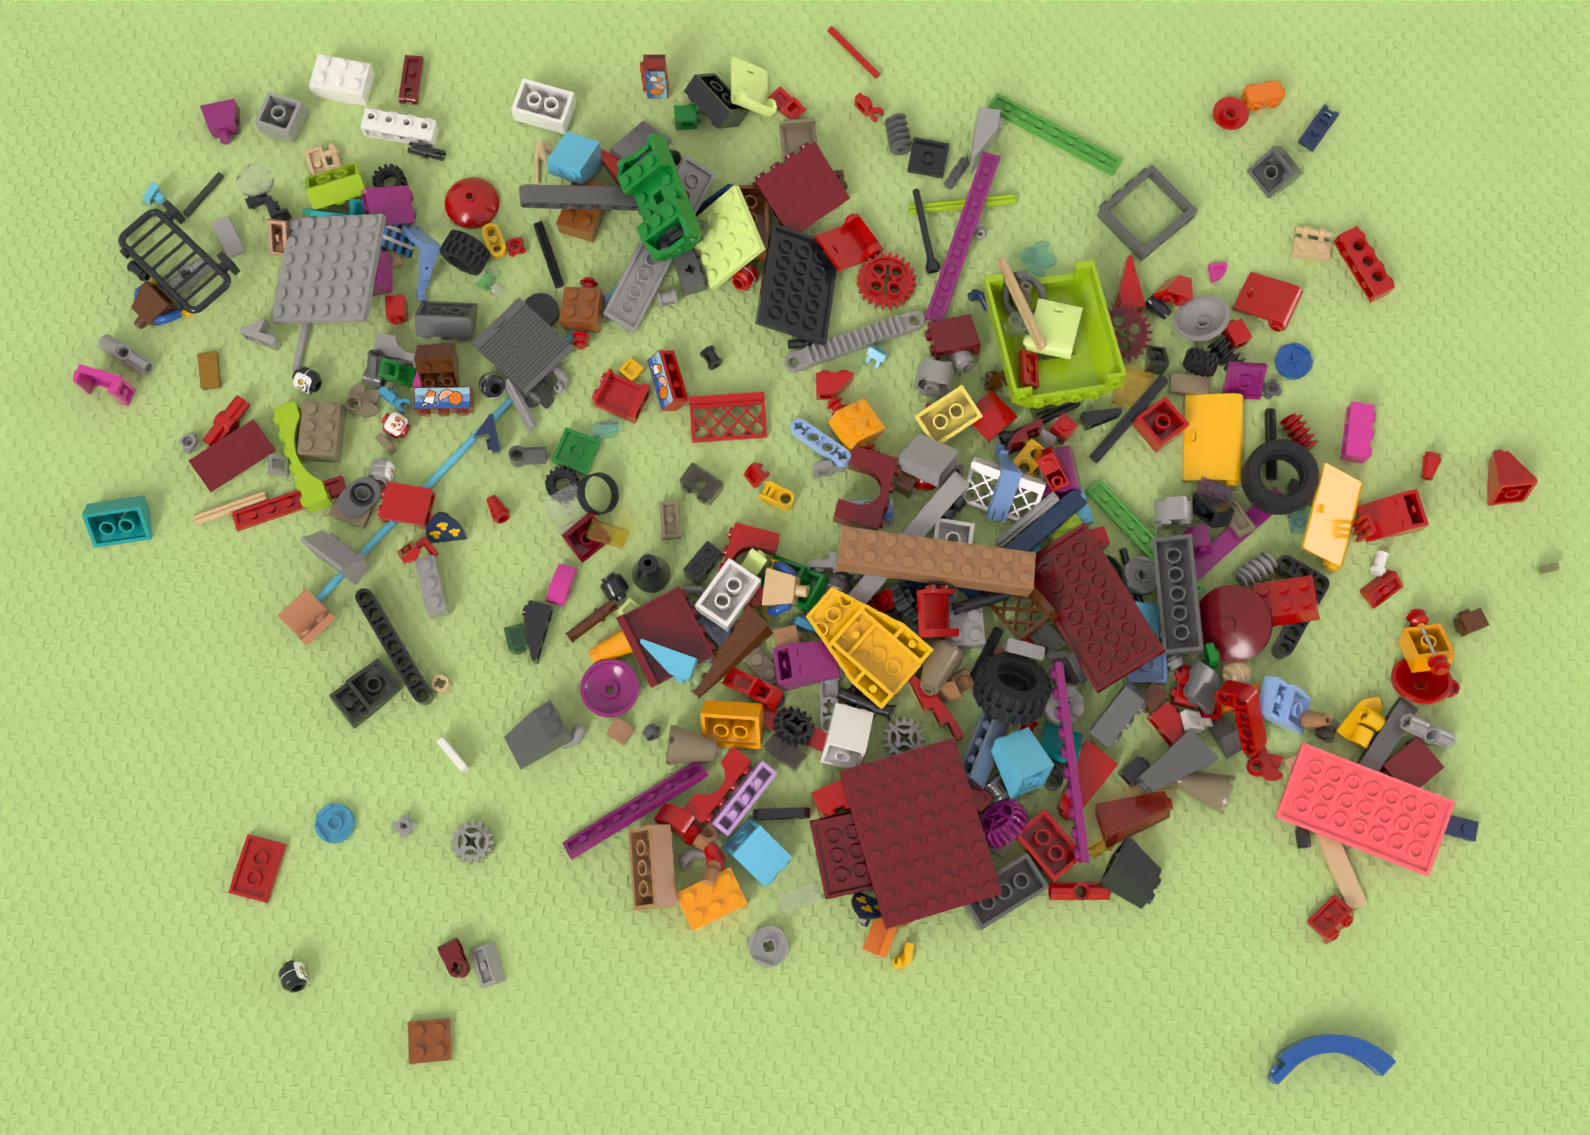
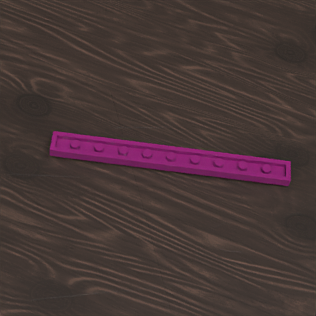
[925,151,1001,322]
[1050,662,1090,864]

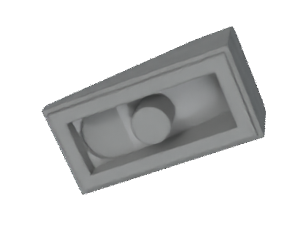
[212,216,246,259]

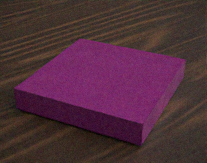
[1222,361,1267,400]

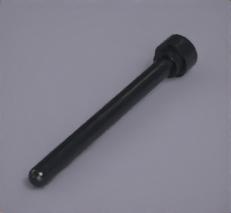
[912,188,941,274]
[998,402,1080,447]

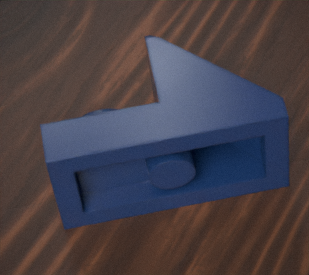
[474,414,500,455]

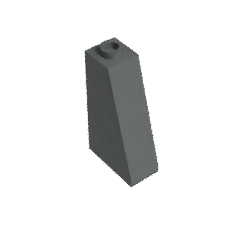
[1136,729,1219,794]

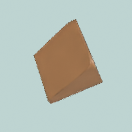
[606,717,634,745]

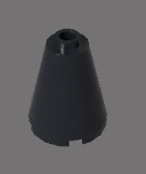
[632,554,670,593]

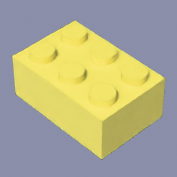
[914,384,983,443]

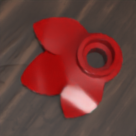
[1246,746,1283,781]

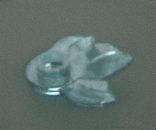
[1021,241,1057,276]

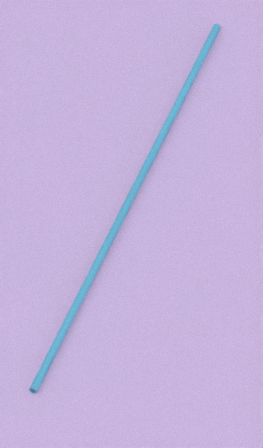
[315,286,616,603]

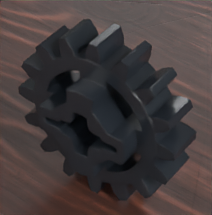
[890,583,918,622]
[772,706,815,747]

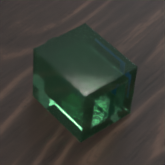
[504,623,529,655]

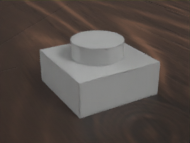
[267,454,288,476]

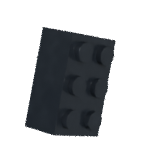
[684,73,750,129]

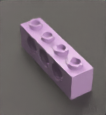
[709,761,777,836]

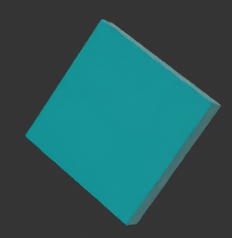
[1040,722,1083,763]

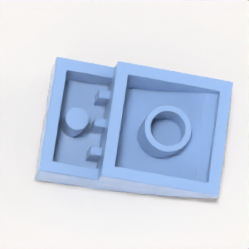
[1259,676,1312,734]

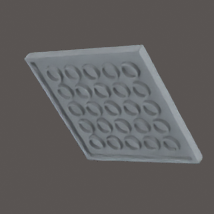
[271,214,386,324]

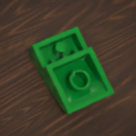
[760,555,829,613]

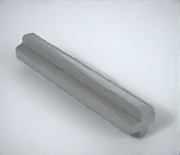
[504,378,537,430]

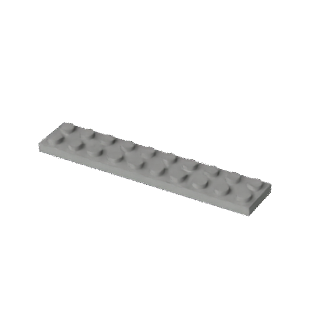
[601,155,716,333]

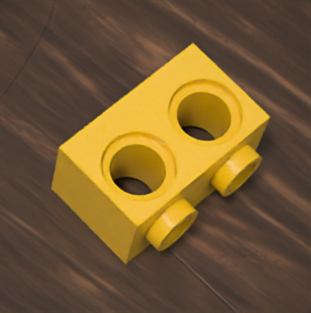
[1012,438,1045,477]

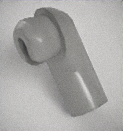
[974,222,987,239]
[553,366,569,394]
[684,585,706,599]
[562,723,585,749]
[678,848,706,869]

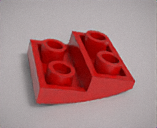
[972,390,1018,443]

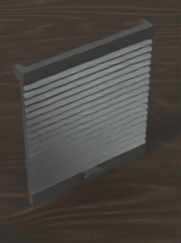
[471,298,575,396]

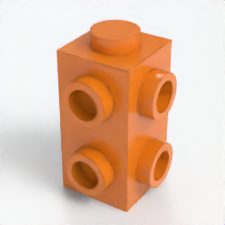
[1241,81,1285,112]

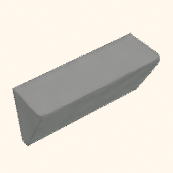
[1001,638,1045,661]
[470,942,506,989]

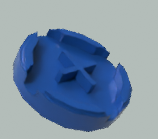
[1274,343,1313,380]

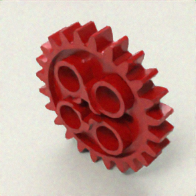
[857,252,916,310]

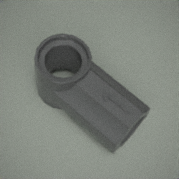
[363,349,386,388]
[508,445,547,467]

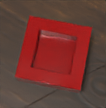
[743,462,770,489]

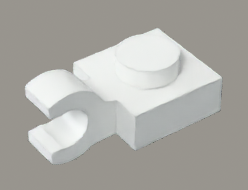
[1180,710,1213,733]

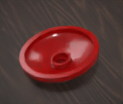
[444,177,499,229]
[1391,658,1453,704]

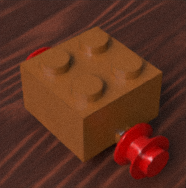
[559,277,605,350]

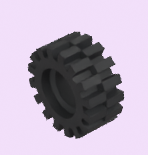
[372,164,408,188]
[1182,347,1220,377]
[545,466,580,503]

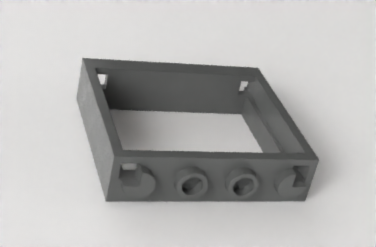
[1097,165,1198,262]

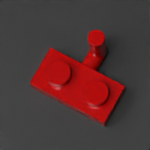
[397,537,439,564]

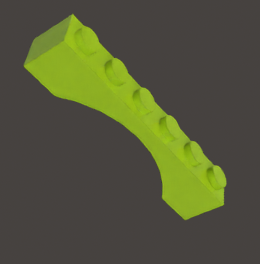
[273,400,333,513]

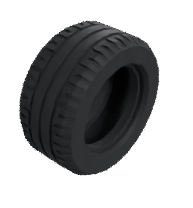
[1241,439,1319,515]

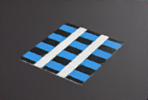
[381,224,415,258]

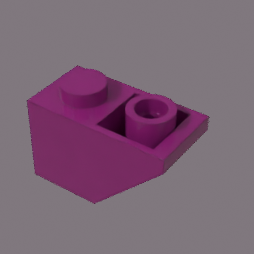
[1182,524,1213,556]

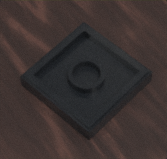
[907,137,949,179]

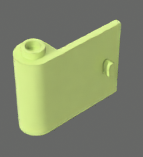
[731,57,777,117]
[1023,299,1083,360]

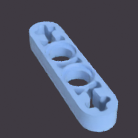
[790,418,851,468]

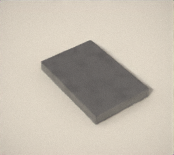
[610,121,672,160]

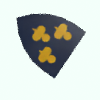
[426,512,467,543]
[851,892,881,927]

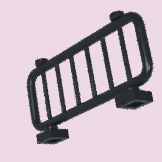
[118,200,240,314]

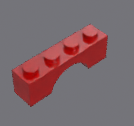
[683,747,752,825]

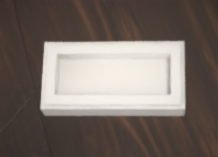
[436,737,470,774]

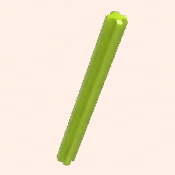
[908,193,1016,215]

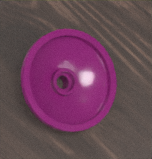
[580,659,639,718]

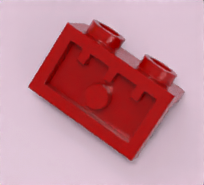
[1306,894,1354,944]

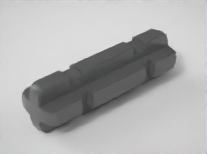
[944,157,969,190]

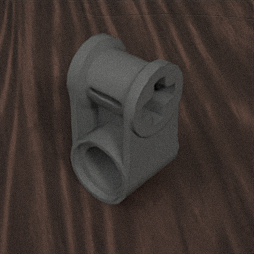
[984,772,1008,802]

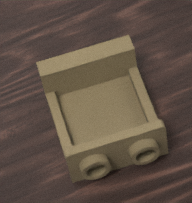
[779,117,818,162]

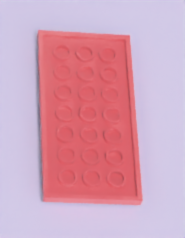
[1274,743,1456,877]

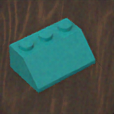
[82,495,152,548]

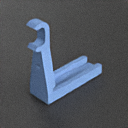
[401,225,440,301]
[986,443,1022,523]

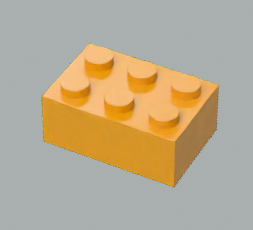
[676,867,748,931]

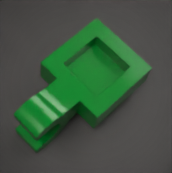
[1201,643,1220,669]

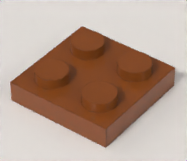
[408,1018,452,1064]

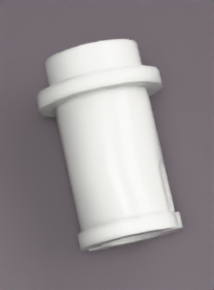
[1370,551,1389,576]

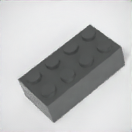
[964,853,1049,931]

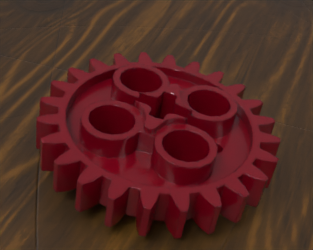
[1107,303,1153,362]

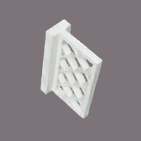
[961,457,1047,526]

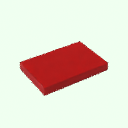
[228,834,287,903]

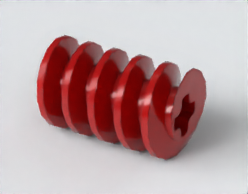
[1279,413,1318,451]

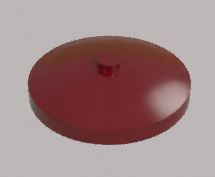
[1199,585,1273,663]

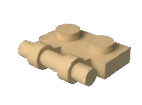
[304,143,344,175]
[1291,225,1333,262]

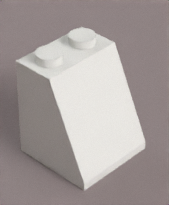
[820,703,874,769]

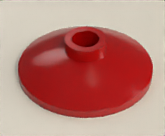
[1212,97,1249,130]

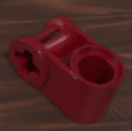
[437,937,470,978]

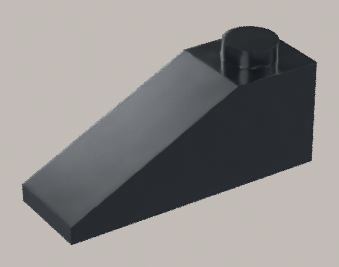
[522,600,554,664]

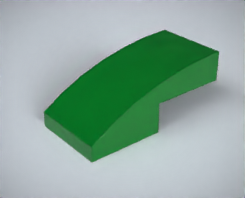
[378,358,416,387]

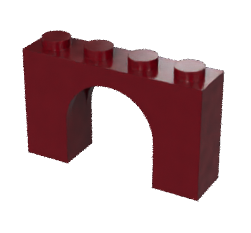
[833,446,900,531]

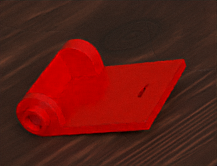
[815,213,884,272]
[1233,271,1303,332]

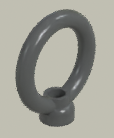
[1002,270,1047,320]

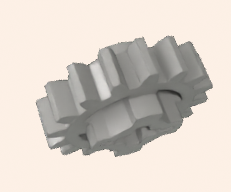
[882,717,925,755]
[450,820,495,864]

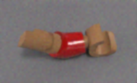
[693,824,726,885]

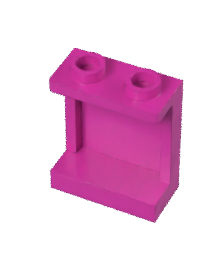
[73,364,136,406]

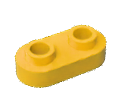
[482,223,507,259]

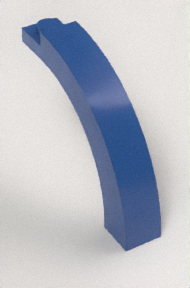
[1267,1034,1396,1085]

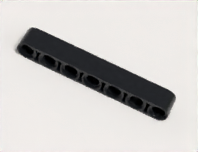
[355,588,434,705]

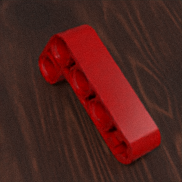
[1215,680,1267,757]

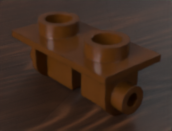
[980,367,1007,391]

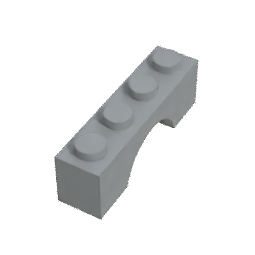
[373,333,438,369]

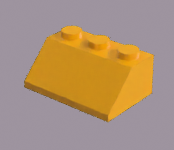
[700,700,764,749]

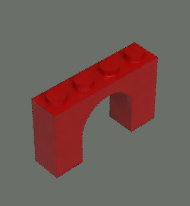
[718,522,780,610]

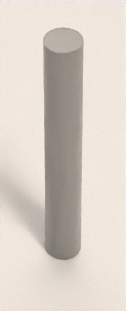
[292,323,310,372]

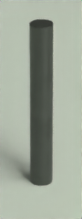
[183,172,224,217]

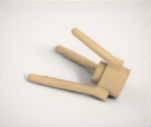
[534,141,568,184]

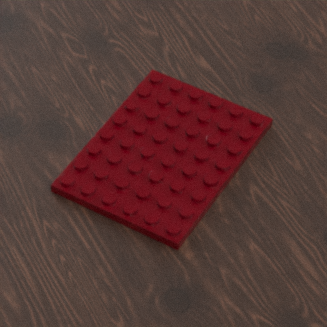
[839,737,1002,929]

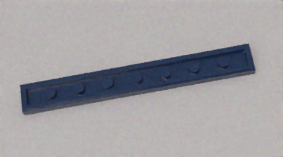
[959,489,1087,599]

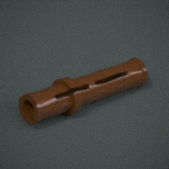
[565,599,619,643]

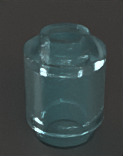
[591,418,620,440]

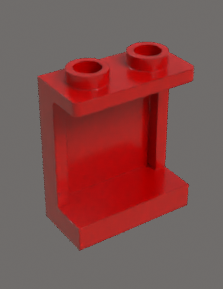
[592,368,651,424]
[378,481,436,530]
[917,585,959,638]

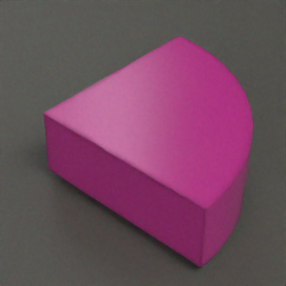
[1207,262,1227,283]

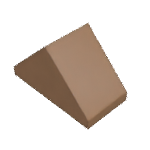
[267,218,290,256]

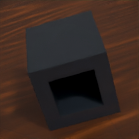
[1118,755,1150,788]

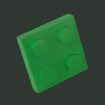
[551,427,601,476]

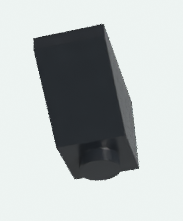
[1192,492,1235,528]

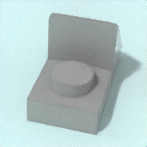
[239,319,281,351]

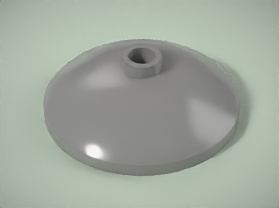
[1174,295,1230,341]

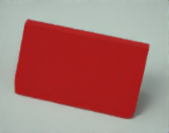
[1359,569,1403,609]

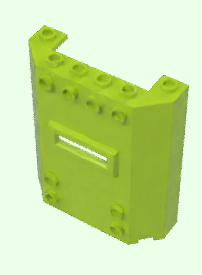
[982,259,1127,409]

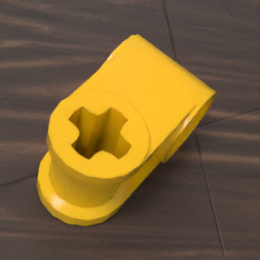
[757,480,795,511]

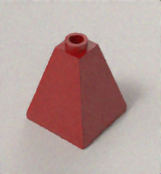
[1487,449,1538,506]

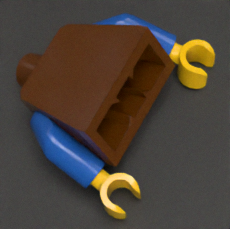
[131,277,193,329]

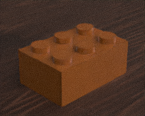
[557,179,609,243]

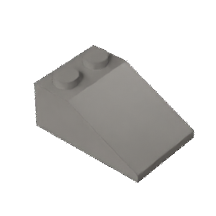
[968,107,1003,173]

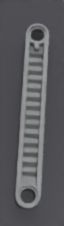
[785,310,925,373]

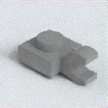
[813,456,846,479]

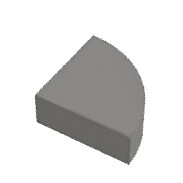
[1039,428,1059,448]

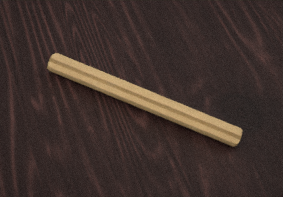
[996,257,1047,351]

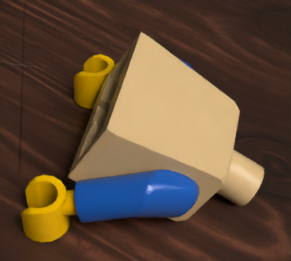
[762,558,809,618]

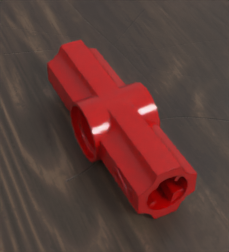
[202,395,251,446]
[1048,882,1111,901]

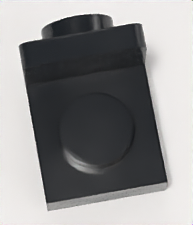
[264,195,292,221]

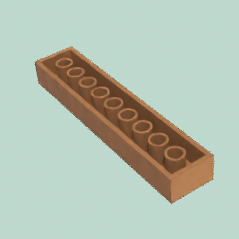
[835,526,1036,597]

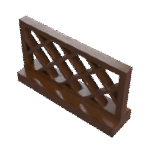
[980,586,1058,641]

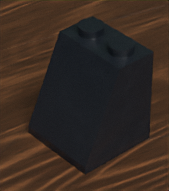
[1099,836,1162,909]

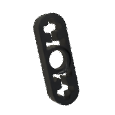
[753,807,811,820]

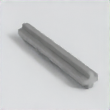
[996,492,1060,547]

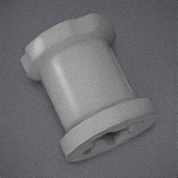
[656,288,678,308]

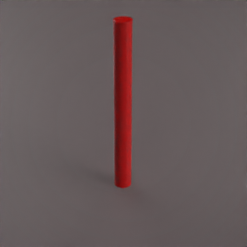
[827,26,881,79]

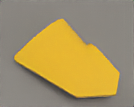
[1336,696,1385,749]

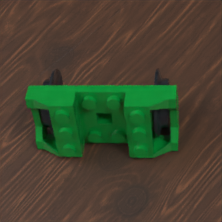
[617,133,709,262]

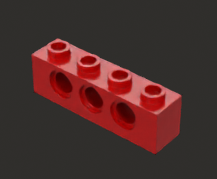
[1333,226,1395,303]

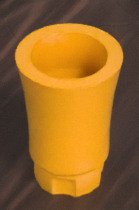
[588,629,633,664]

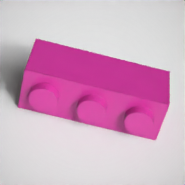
[1340,401,1376,464]

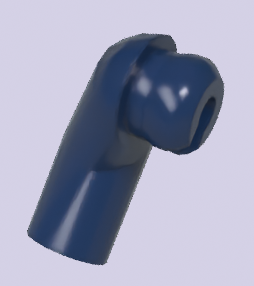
[967,289,988,311]

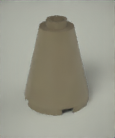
[920,639,963,695]
[666,725,720,764]
[1177,772,1235,814]

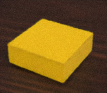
[618,357,645,382]

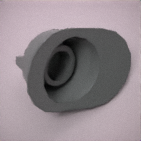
[338,477,381,518]

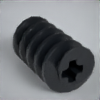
[1207,335,1246,372]

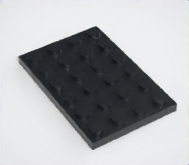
[755,223,837,346]

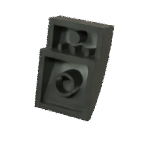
[330,658,402,729]

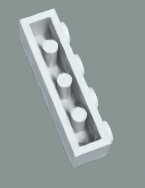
[360,108,439,148]

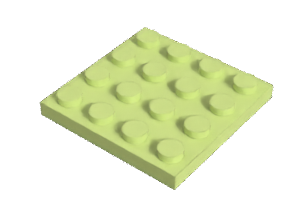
[694,185,765,289]

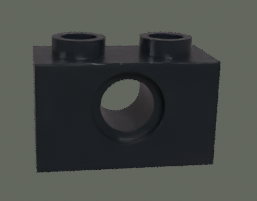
[683,540,723,585]

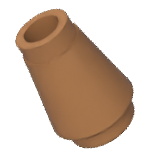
[1300,710,1332,729]

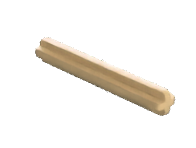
[193,490,268,525]

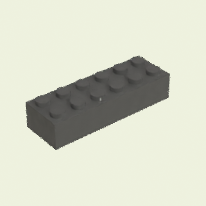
[1152,534,1205,656]

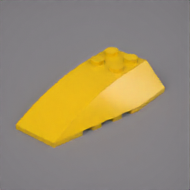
[806,587,934,709]

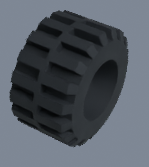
[439,230,491,275]

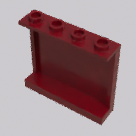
[752,142,850,232]
[616,586,716,688]

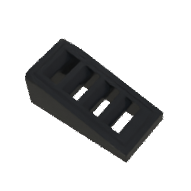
[1079,408,1122,431]

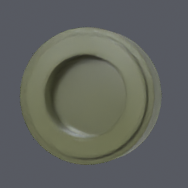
[1538,562,1560,574]

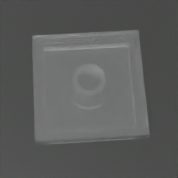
[541,483,588,535]

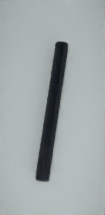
[1089,375,1168,463]

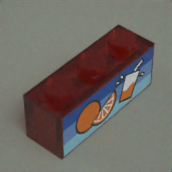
[640,54,669,99]
[414,387,474,416]

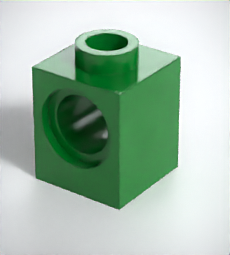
[674,104,700,131]

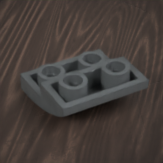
[1184,660,1223,715]

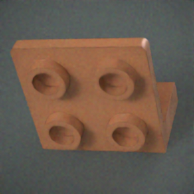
[278,589,336,645]

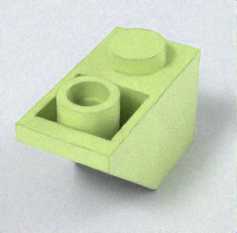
[741,548,768,579]

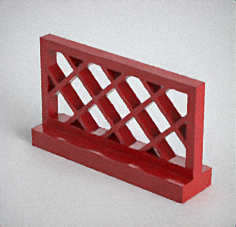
[689,392,767,443]

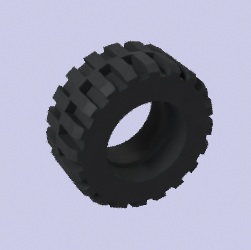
[972,652,1052,725]

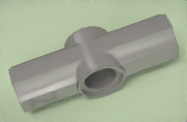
[160,257,212,300]
[97,334,154,376]
[1400,713,1456,749]

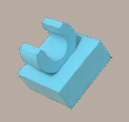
[143,182,165,205]
[866,345,889,368]

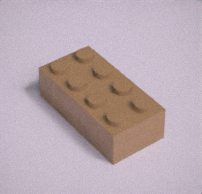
[628,824,677,911]

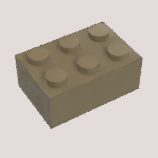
[297,400,346,462]

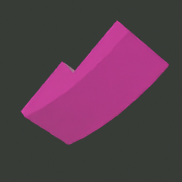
[546,563,578,606]

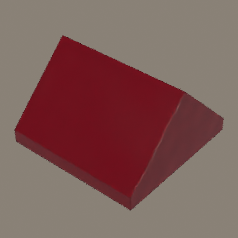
[561,511,612,563]

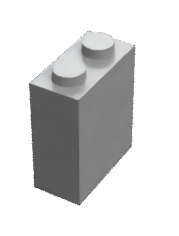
[898,433,959,487]

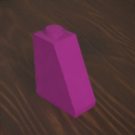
[1042,446,1082,499]

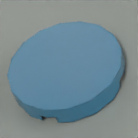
[315,804,355,844]

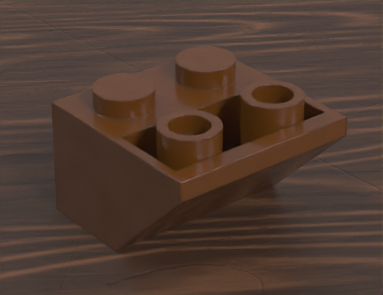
[414,343,460,388]

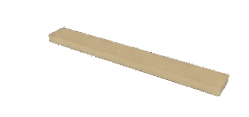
[1283,755,1367,909]

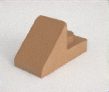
[935,668,973,702]

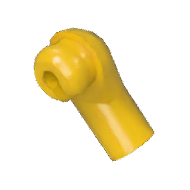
[892,942,914,969]

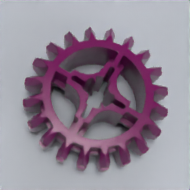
[979,798,1028,848]

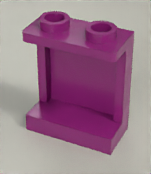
[361,185,416,225]

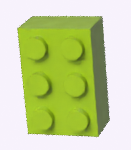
[305,162,366,210]

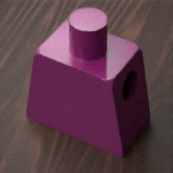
[200,99,240,145]

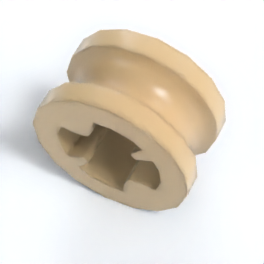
[431,674,450,693]

